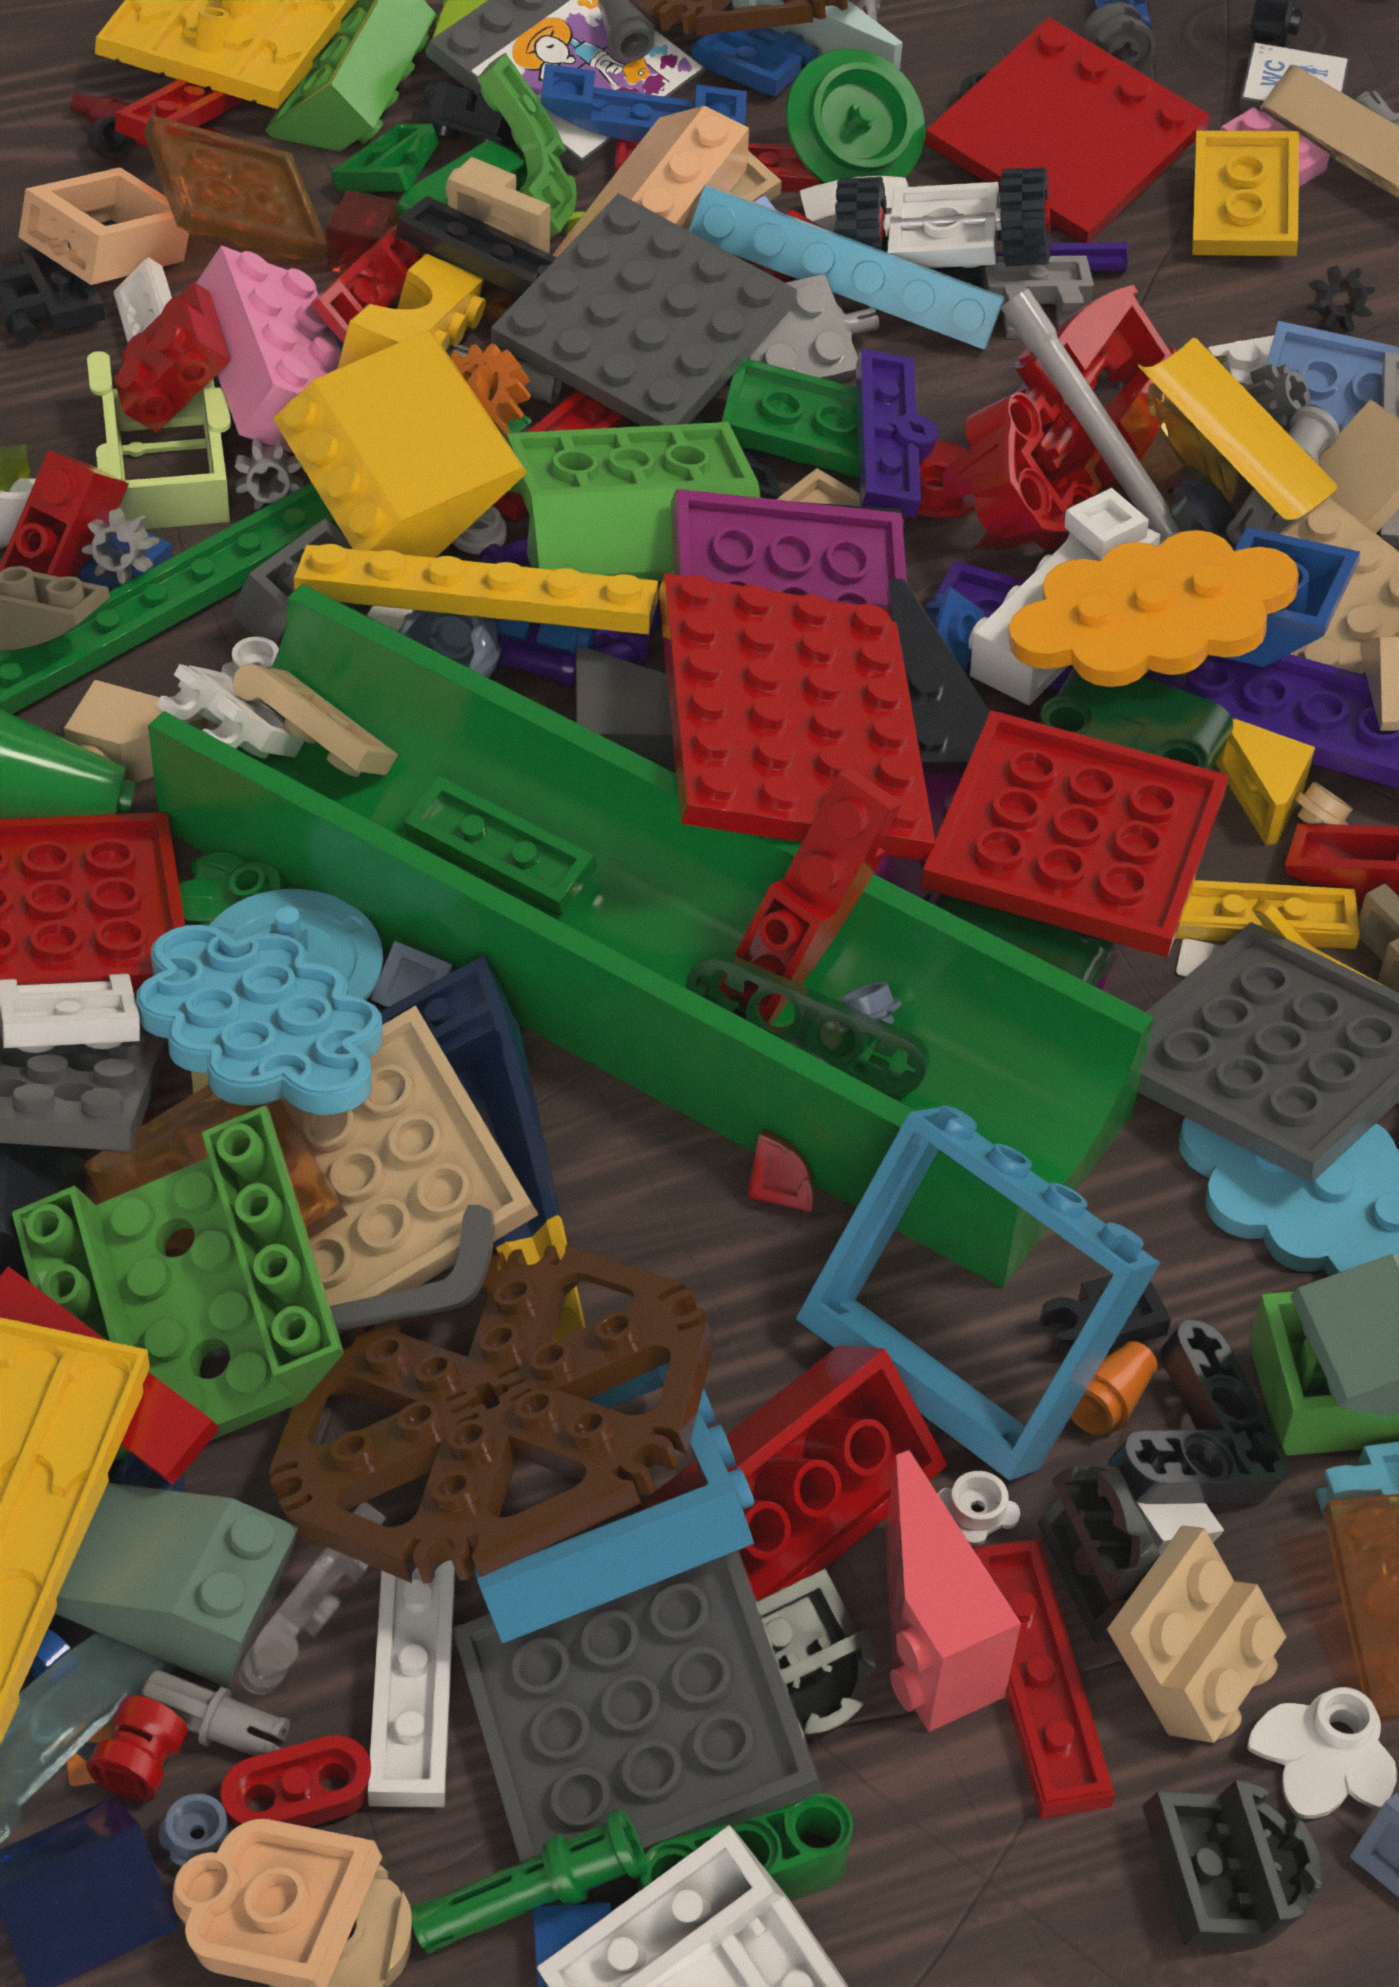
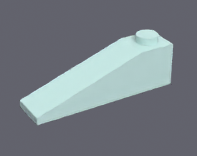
[732,0,903,70]

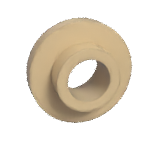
[1294,782,1353,825]

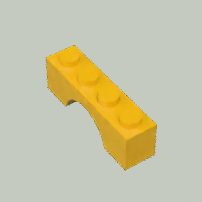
[337,254,486,369]

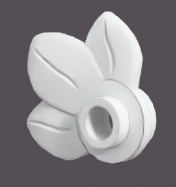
[1247,1687,1397,1819]

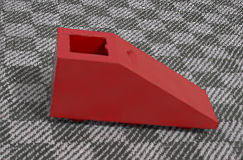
[0,450,129,577]

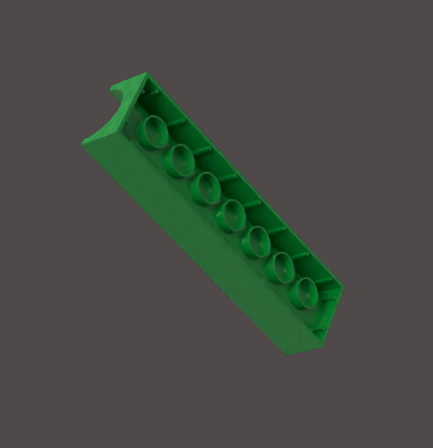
[148,584,1154,1288]

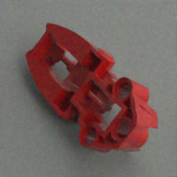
[943,285,1177,551]

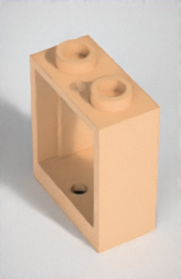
[18,168,193,285]

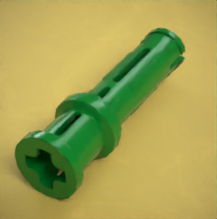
[411,1808,648,1954]

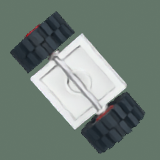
[835,167,1051,268]

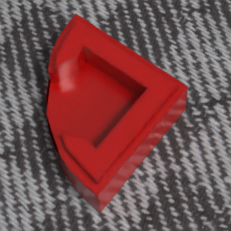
[747,1129,816,1212]

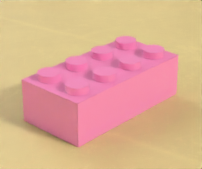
[196,245,342,453]

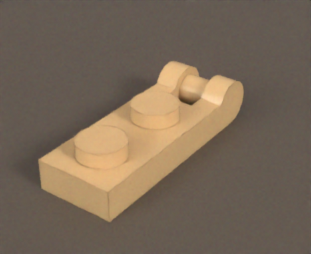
[233,664,398,777]

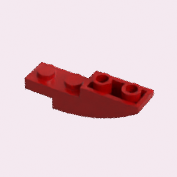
[717,768,902,1023]

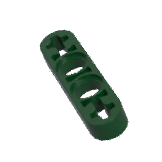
[685,952,930,1096]

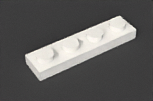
[368,1560,456,1807]

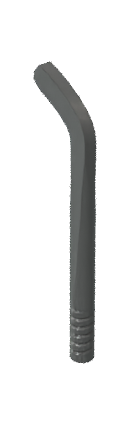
[203,1205,494,1360]

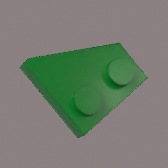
[330,124,439,195]

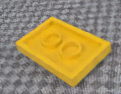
[1192,130,1299,256]

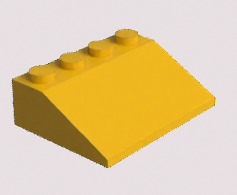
[272,330,528,558]

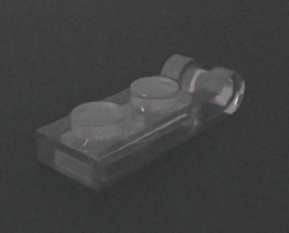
[239,1502,387,1695]

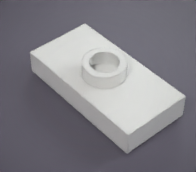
[114,257,172,342]

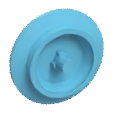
[209,889,383,1000]

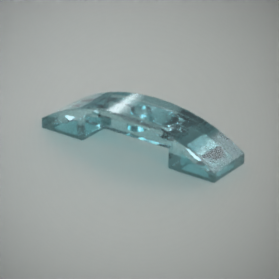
[0,1632,180,1844]

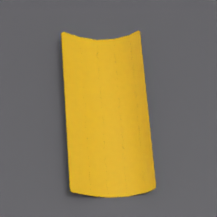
[1138,338,1337,520]

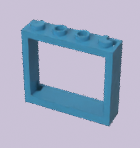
[796,1105,1160,1481]
[474,1362,755,1644]

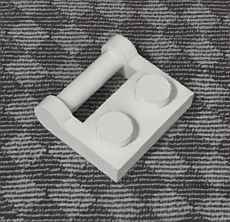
[0,974,140,1053]

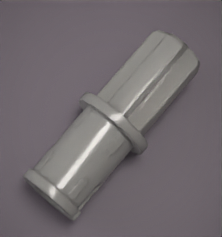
[141,1670,290,1757]

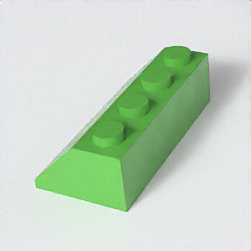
[265,0,437,152]

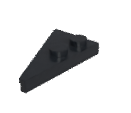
[887,579,990,774]

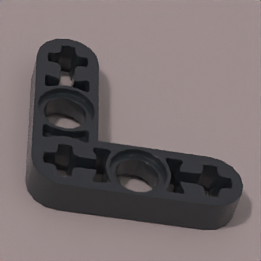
[1108,1319,1290,1504]

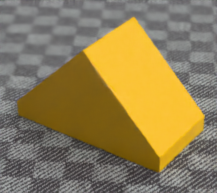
[1216,719,1315,846]

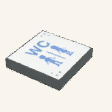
[1238,42,1350,114]

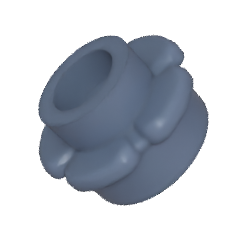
[838,982,901,1027]
[159,1794,233,1867]

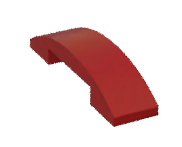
[310,225,424,344]

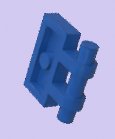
[691,28,818,97]

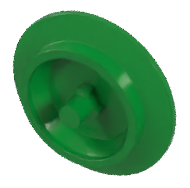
[786,49,925,183]

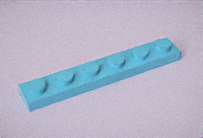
[689,185,1005,350]

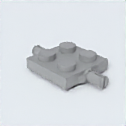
[747,274,879,382]

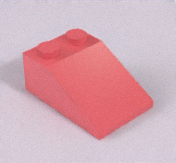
[884,1450,1021,1732]

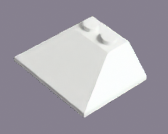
[536,1825,848,1987]

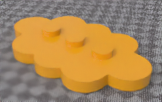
[1009,530,1299,687]

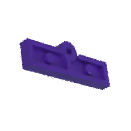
[856,349,939,518]

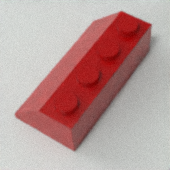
[637,1345,948,1601]

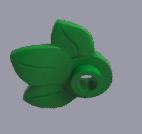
[179,852,284,926]

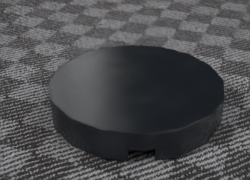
[1164,466,1237,551]

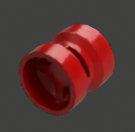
[86,1695,188,1803]

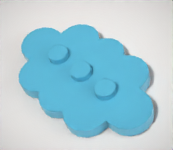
[136,925,383,1115]
[1178,1117,1399,1276]

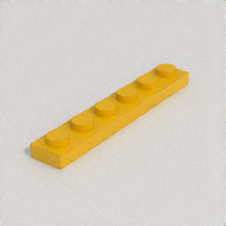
[294,544,658,634]

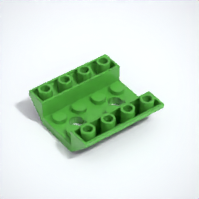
[504,422,760,581]
[12,1105,344,1460]

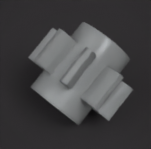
[235,438,303,510]
[81,508,160,584]

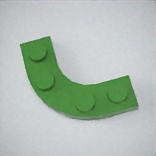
[477,52,577,238]

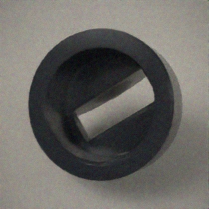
[87,116,133,159]

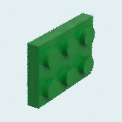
[721,359,859,478]

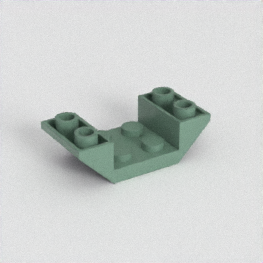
[1290,1254,1399,1417]

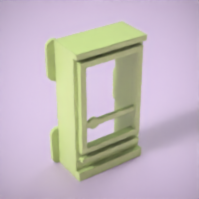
[87,351,231,529]

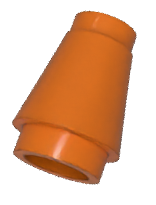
[1071,1341,1158,1435]

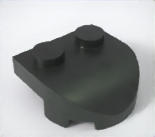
[1037,1466,1160,1642]
[757,1569,875,1739]
[1142,1780,1323,1948]

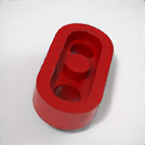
[221,1735,371,1830]

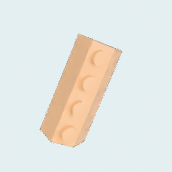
[552,106,749,257]

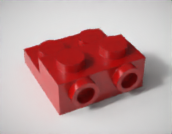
[114,281,231,433]

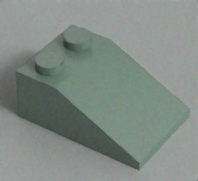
[55,1483,299,1688]

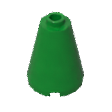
[0,709,135,819]

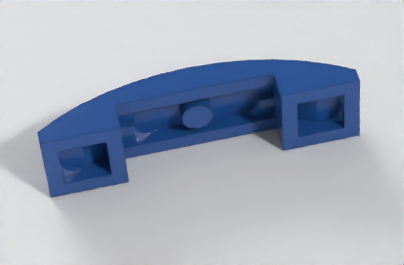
[541,64,747,143]

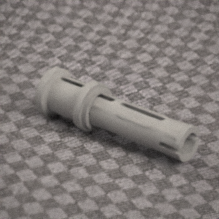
[1226,406,1339,545]

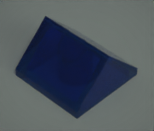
[0,1797,178,1987]

